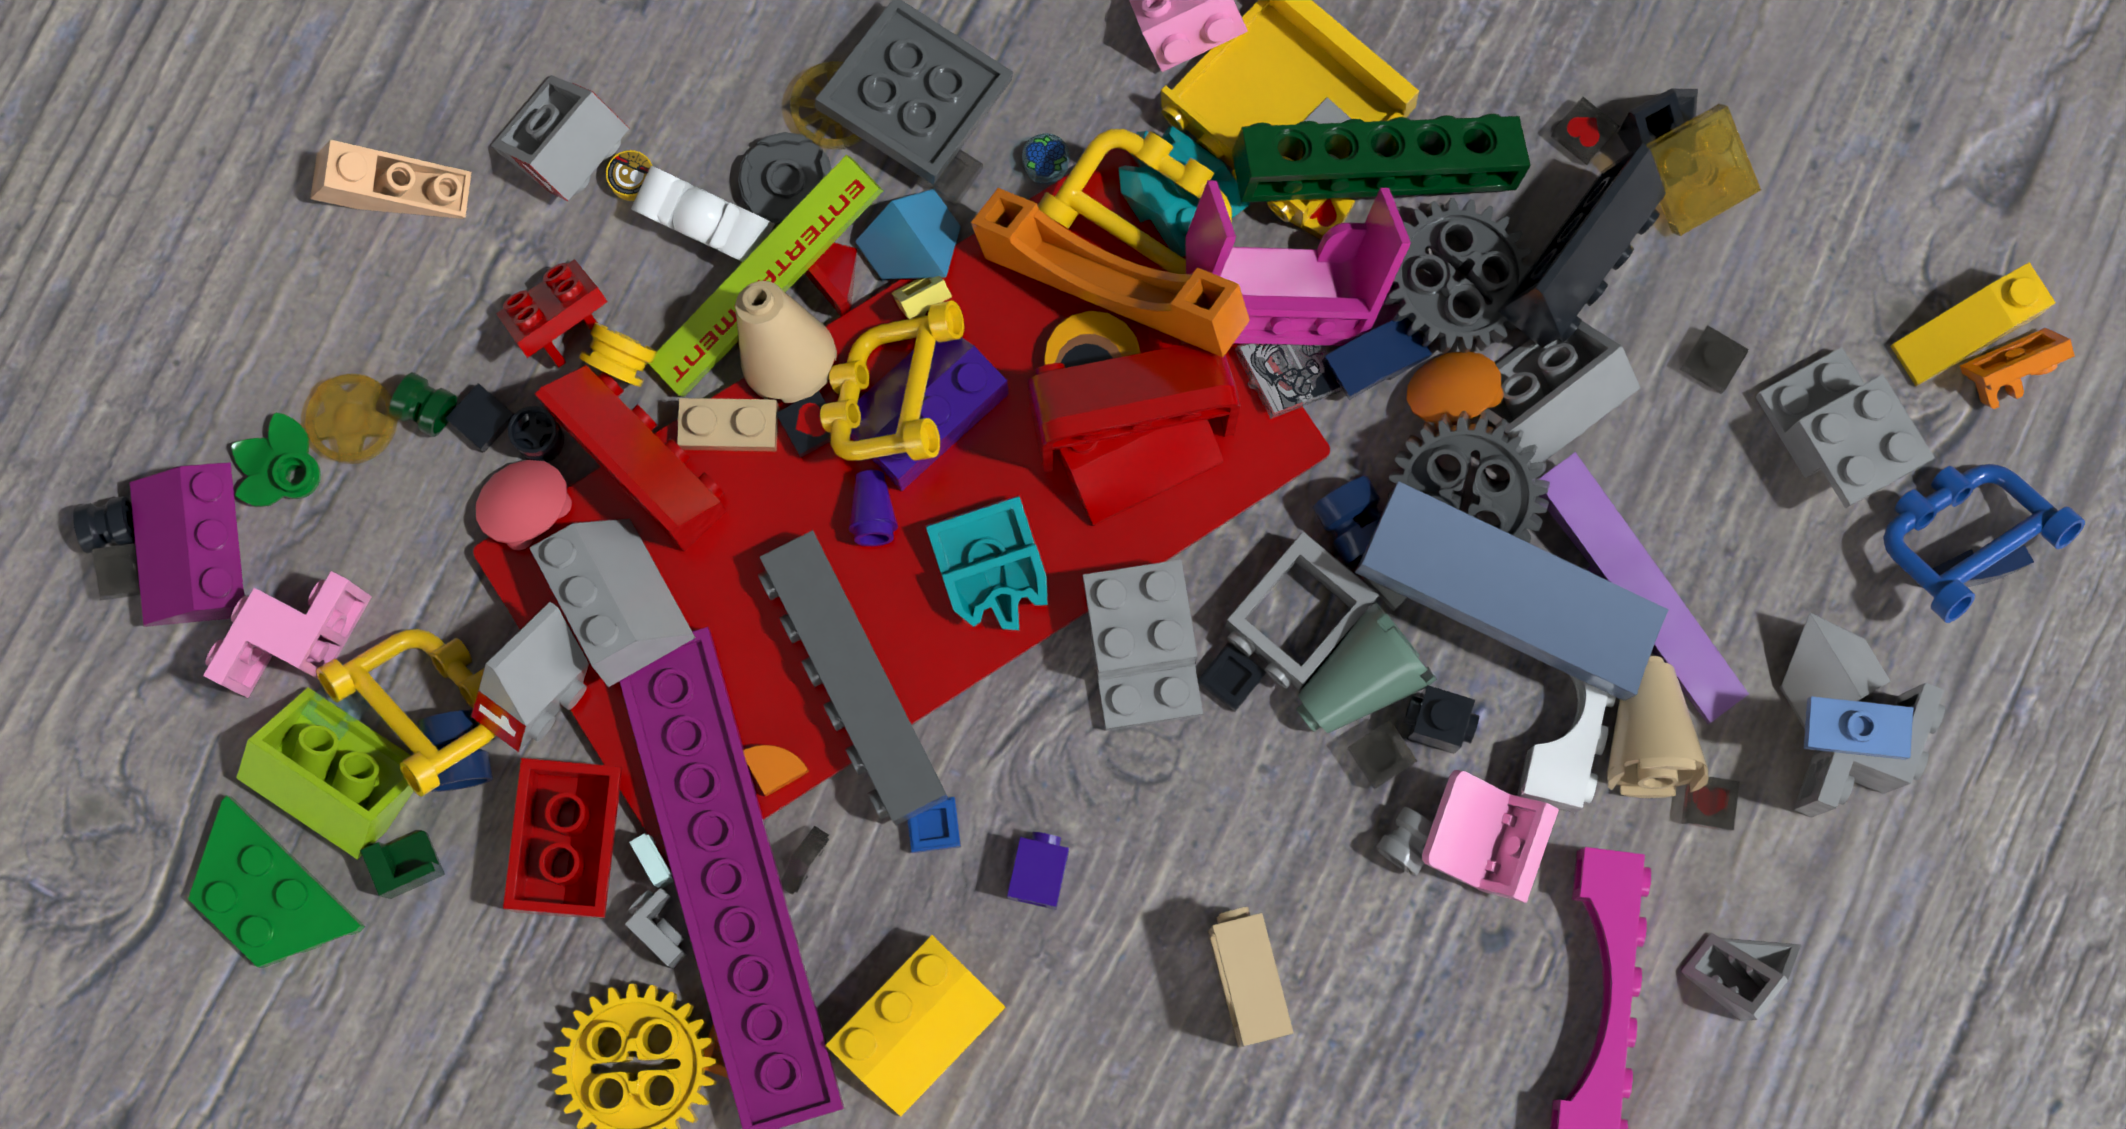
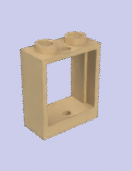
[1208,907,1294,1048]

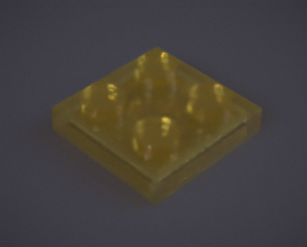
[1646,104,1761,236]

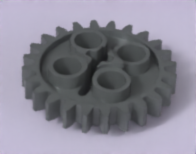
[1384,198,1532,353]
[1388,411,1550,543]

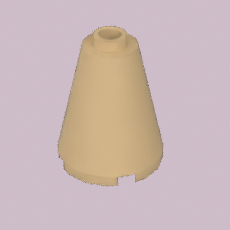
[735,281,837,403]
[1607,656,1709,798]

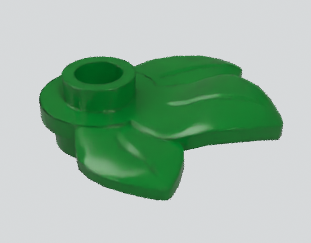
[231,412,321,507]

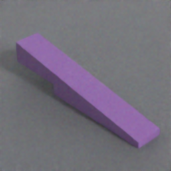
[1539,452,1749,724]

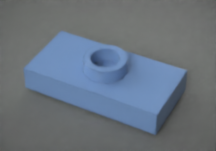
[1804,696,1913,760]

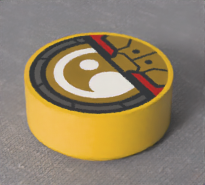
[606,150,653,201]

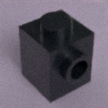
[1404,685,1479,754]

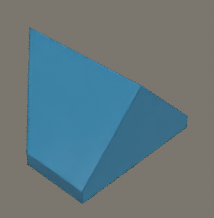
[855,189,961,282]

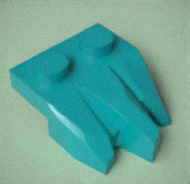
[1119,126,1250,257]
[925,495,1048,630]

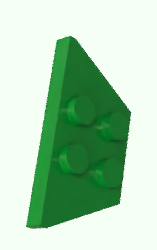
[188,795,366,968]

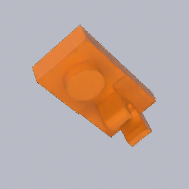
[1960,328,2075,409]

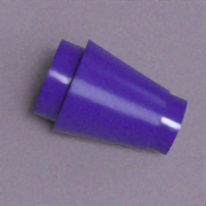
[849,470,898,546]

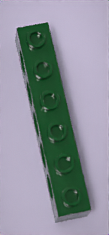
[1232,114,1531,202]

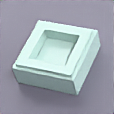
[629,833,674,888]

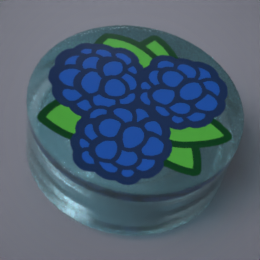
[1022,133,1070,184]

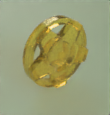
[305,374,398,464]

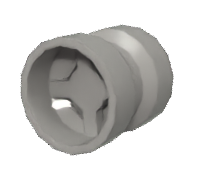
[1375,807,1433,876]

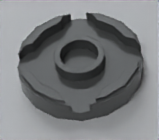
[738,132,832,226]

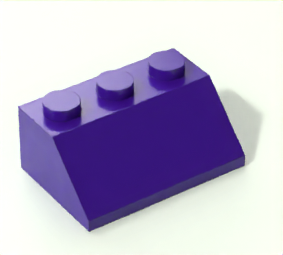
[850,337,1009,491]

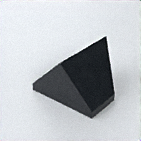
[1617,88,1698,188]

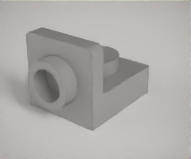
[625,888,687,969]

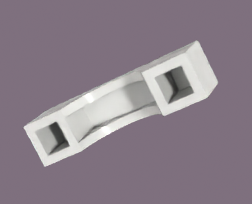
[1517,675,1616,813]

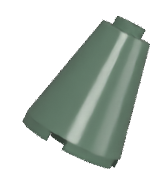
[1296,603,1437,733]

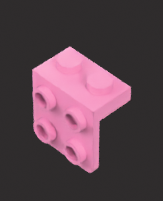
[1129,0,1248,72]
[1422,770,1559,903]

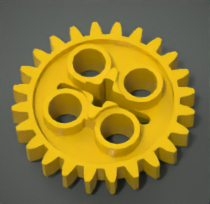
[552,984,719,1129]

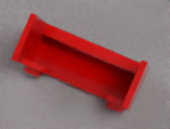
[1028,340,1240,473]

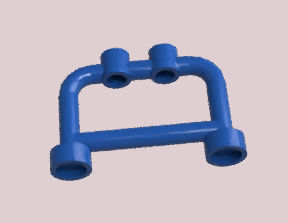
[1883,464,2085,623]

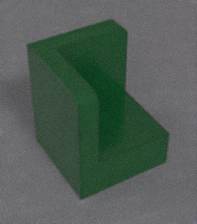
[360,831,445,899]

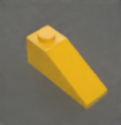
[1890,262,2056,386]

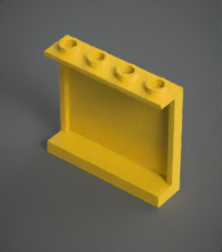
[1161,0,1419,228]

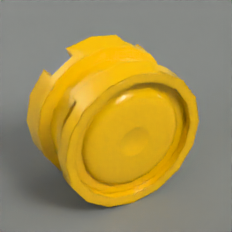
[579,323,657,387]

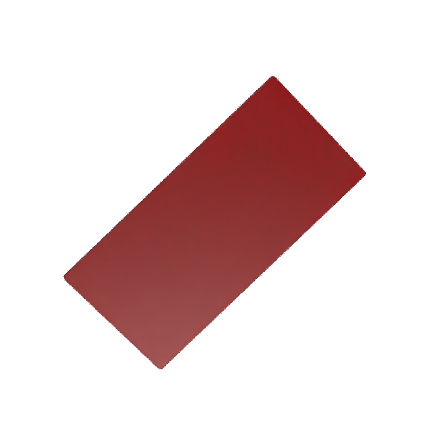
[473,148,1330,871]

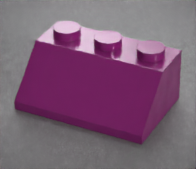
[130,462,244,627]

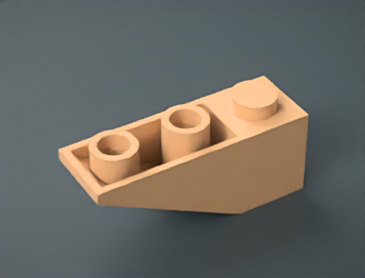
[310,140,472,219]

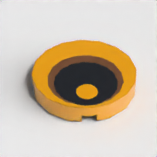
[1044,311,1141,368]

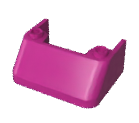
[1186,180,1411,346]

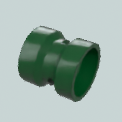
[389,372,457,437]

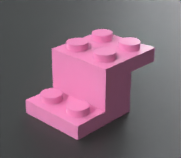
[203,571,372,698]

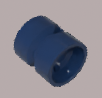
[1312,476,1383,567]
[417,710,493,792]

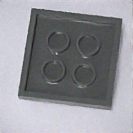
[814,0,1013,185]

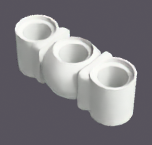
[631,166,775,262]

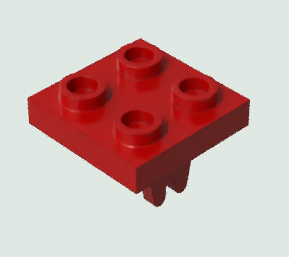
[496,259,608,368]

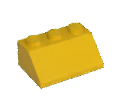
[826,935,1006,1117]

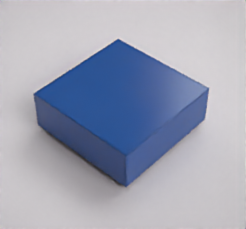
[908,797,961,854]

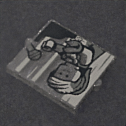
[1234,343,1342,419]

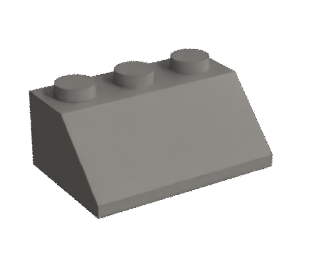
[1471,321,1641,463]
[530,519,696,687]

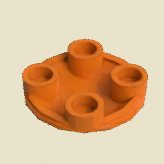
[1406,351,1504,430]

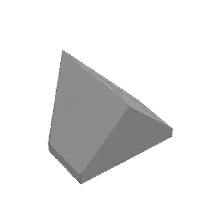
[1779,612,1891,730]
[1681,933,1802,1022]

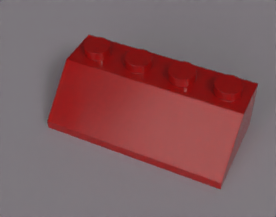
[535,365,727,551]

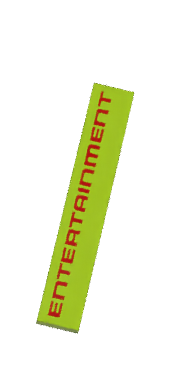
[649,155,884,397]

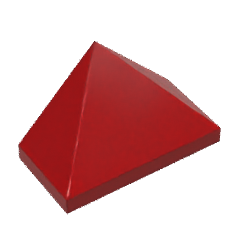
[804,242,857,316]

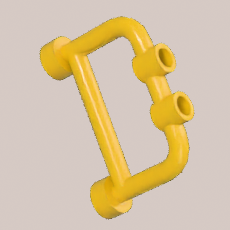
[1038,129,1232,274]
[820,301,964,461]
[316,629,496,797]

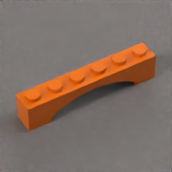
[971,188,1250,357]

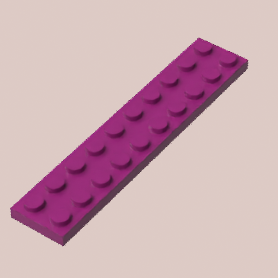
[620,627,845,1129]

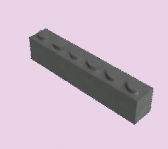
[758,530,948,826]

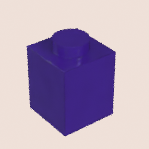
[1007,831,1069,910]

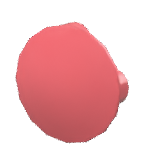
[476,460,572,550]

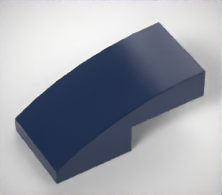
[1325,318,1432,400]
[1917,545,2034,588]

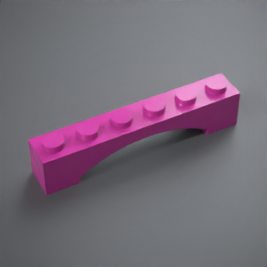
[1550,847,1651,1129]

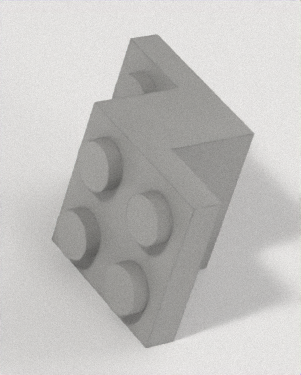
[1755,347,1935,509]
[1083,560,1203,731]
[1793,683,1945,817]

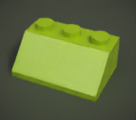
[236,687,414,860]

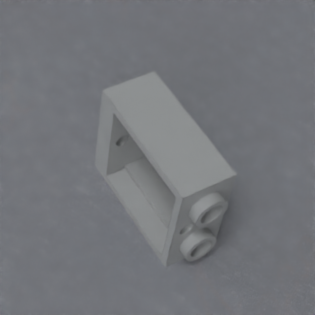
[1225,532,1379,690]

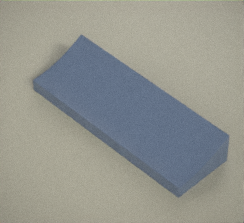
[1355,481,1669,701]

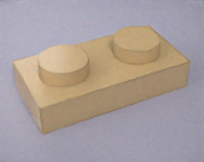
[677,398,778,451]

